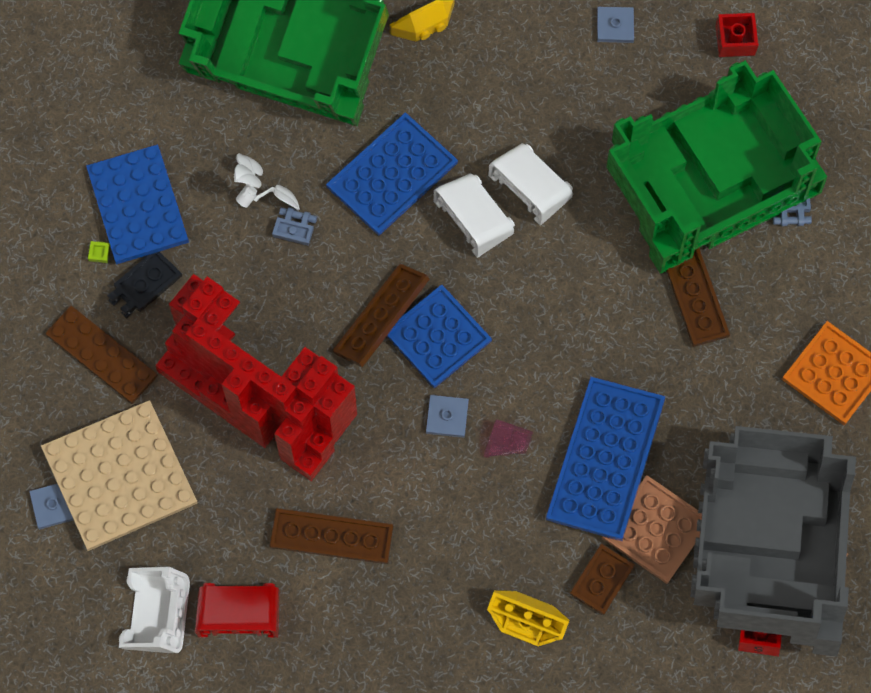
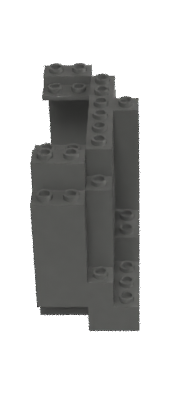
[690,426,856,657]

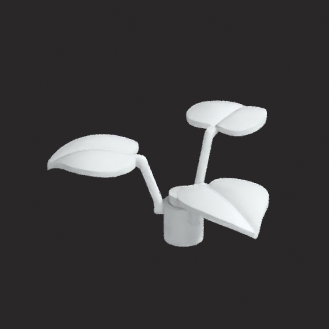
[234,153,300,211]

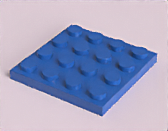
[387,285,492,388]

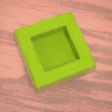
[88,241,110,263]

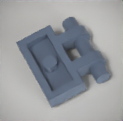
[773,198,812,226]
[272,207,317,246]

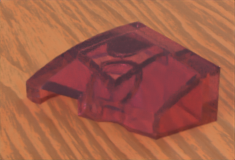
[484,419,533,458]

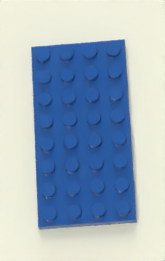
[546,377,665,541]

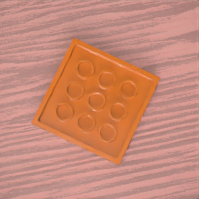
[781,321,871,426]

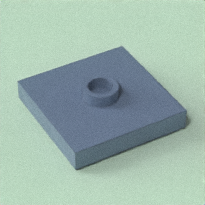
[597,7,634,43]
[426,395,469,438]
[30,484,73,530]

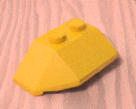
[390,0,455,42]
[487,590,570,646]

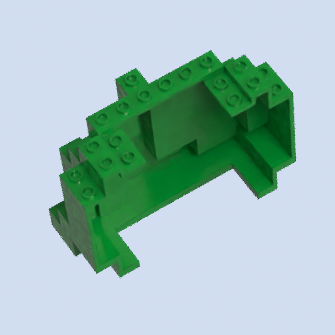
[178,0,389,126]
[606,60,827,274]

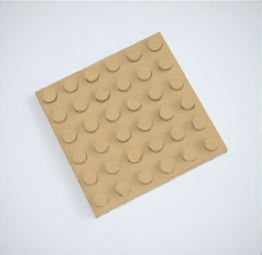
[41,400,197,551]

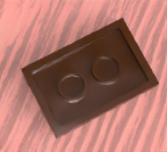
[570,544,635,616]

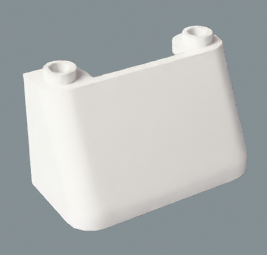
[488,143,573,226]
[434,173,515,258]
[119,567,190,653]

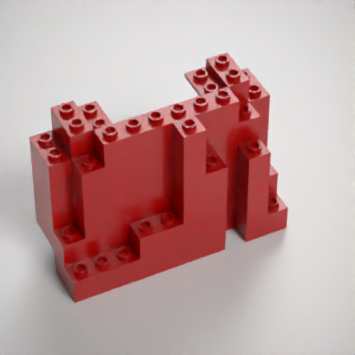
[155,274,357,482]

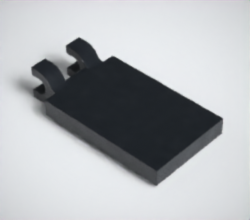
[107,252,182,319]

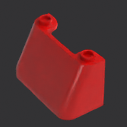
[195,583,280,638]

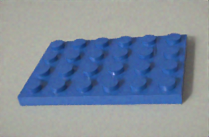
[326,112,458,236]
[86,144,189,265]

